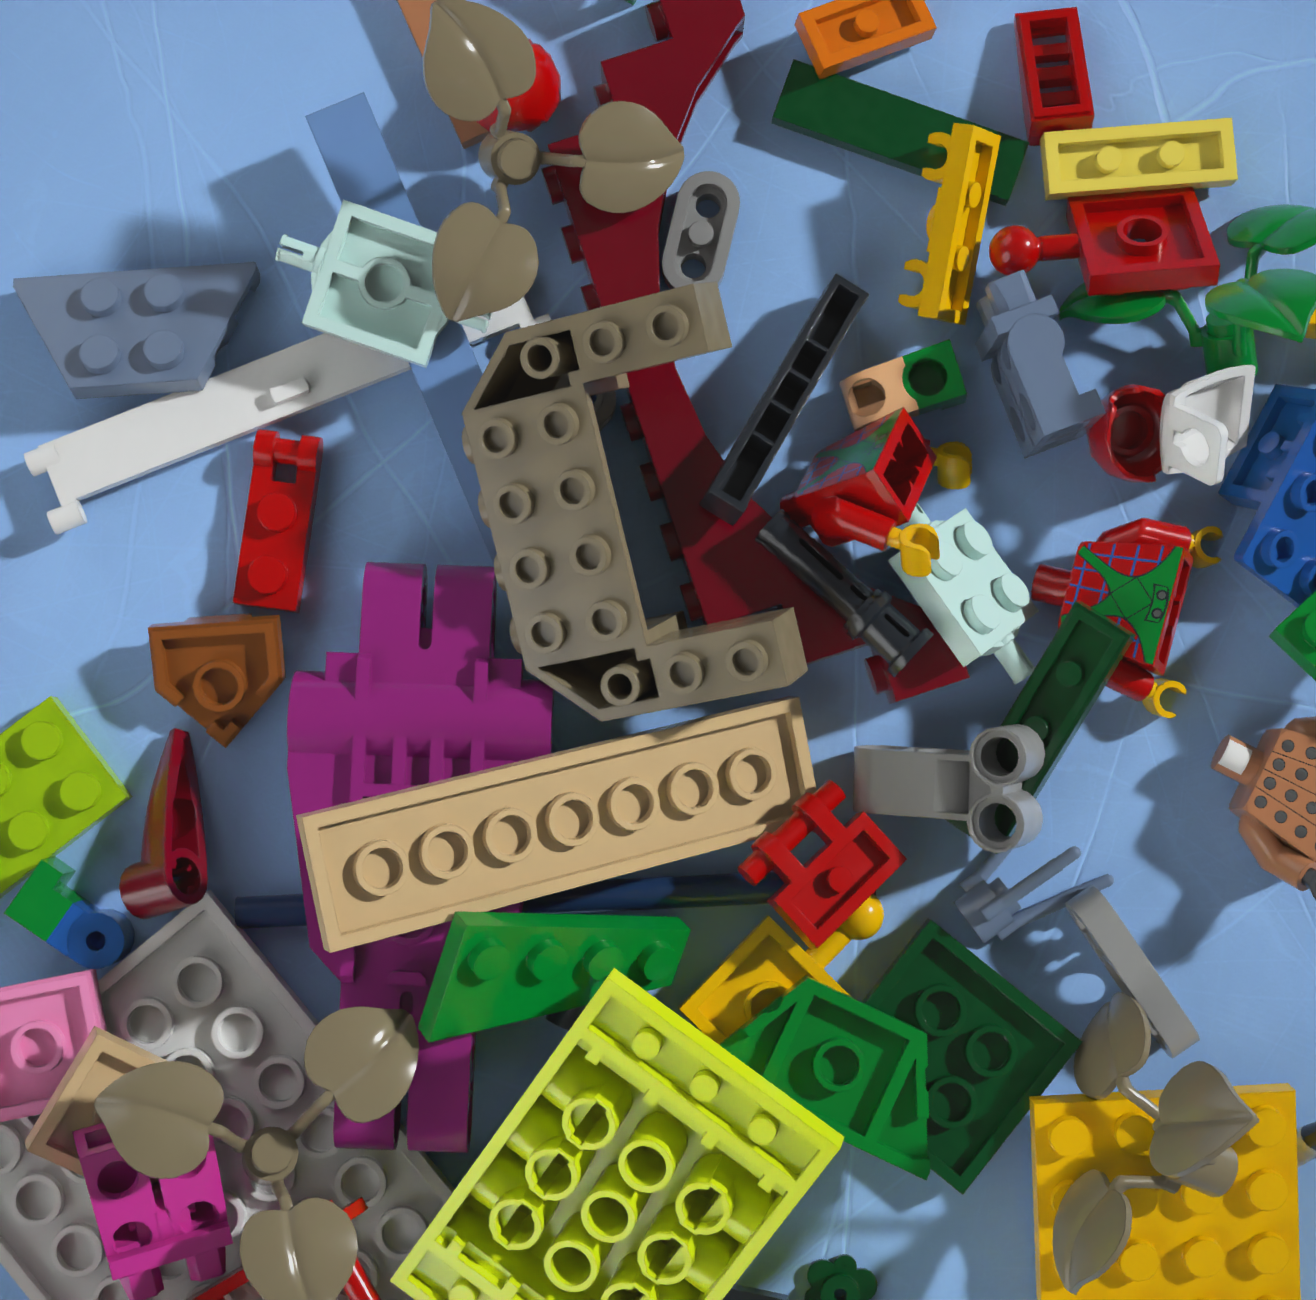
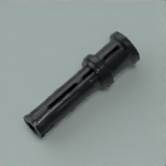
[755,509,934,677]

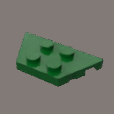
[719,975,930,1180]

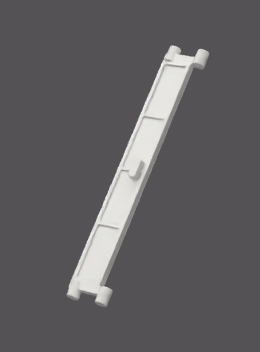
[24,296,551,535]

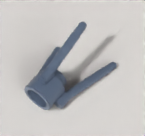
[953,846,1114,943]

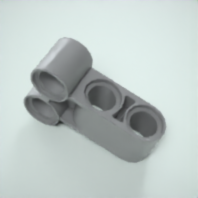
[853,724,1045,853]

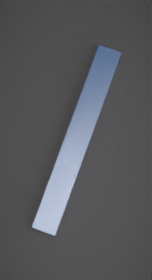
[305,92,497,564]

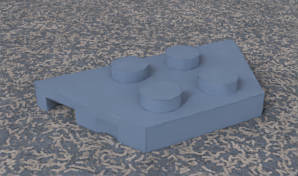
[13,262,260,399]

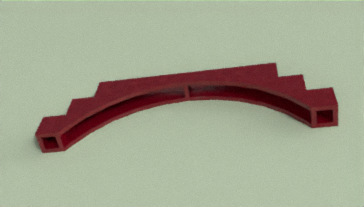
[541,0,970,704]

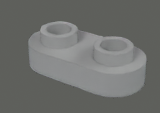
[662,171,740,289]

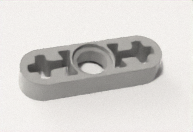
[1065,885,1200,1059]

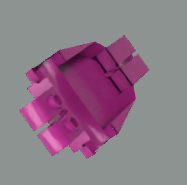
[287,562,555,1153]

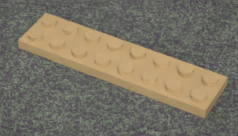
[296,696,817,953]

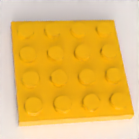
[1029,1083,1301,1300]

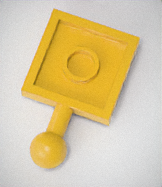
[678,894,884,1044]

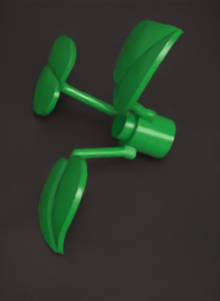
[1058,204,1316,375]

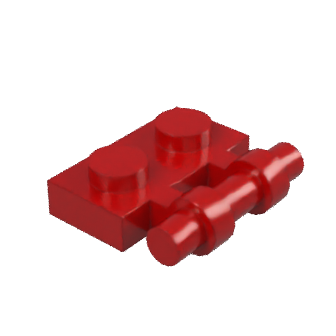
[737,779,907,949]

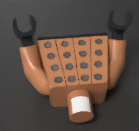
[1211,716,1316,901]

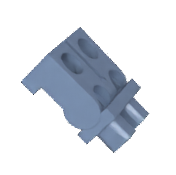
[975,270,1106,459]

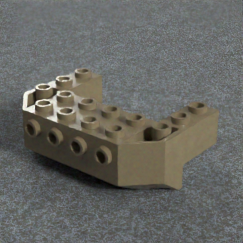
[462,281,808,722]

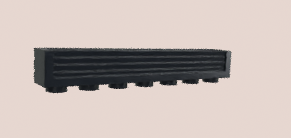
[699,273,869,526]

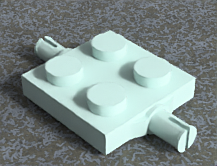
[275,199,493,368]
[888,503,1039,685]

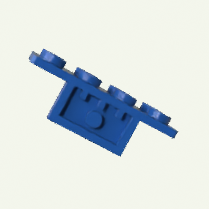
[1218,384,1316,608]

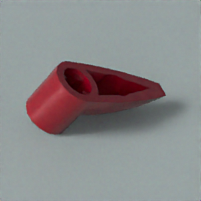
[119,728,208,919]

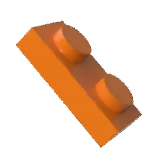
[794,0,937,80]

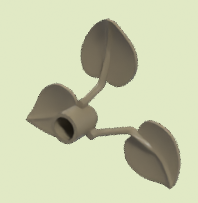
[423,0,684,322]
[1053,992,1259,1295]
[94,1007,419,1300]

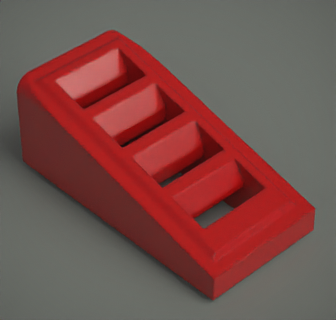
[1014,7,1095,146]

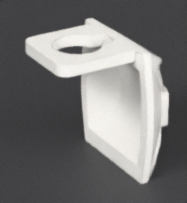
[1160,365,1256,486]

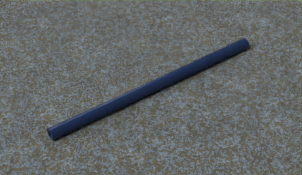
[234,872,876,929]

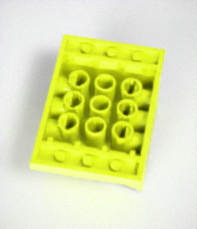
[390,968,844,1300]

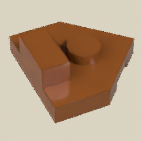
[148,613,286,748]

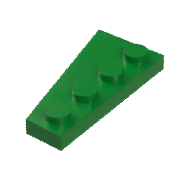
[418,911,691,1043]

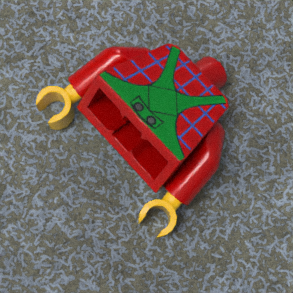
[780,407,972,577]
[1031,518,1223,718]

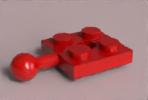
[989,187,1220,296]

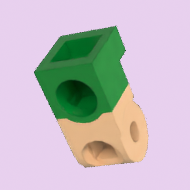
[839,339,967,432]

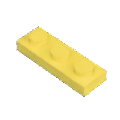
[1040,118,1238,201]

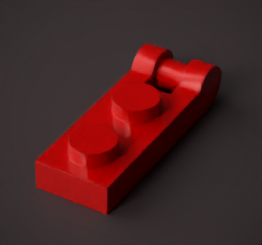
[233,429,323,613]

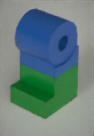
[4,857,135,969]

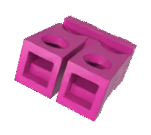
[72,1123,233,1300]

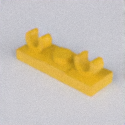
[898,123,1001,325]

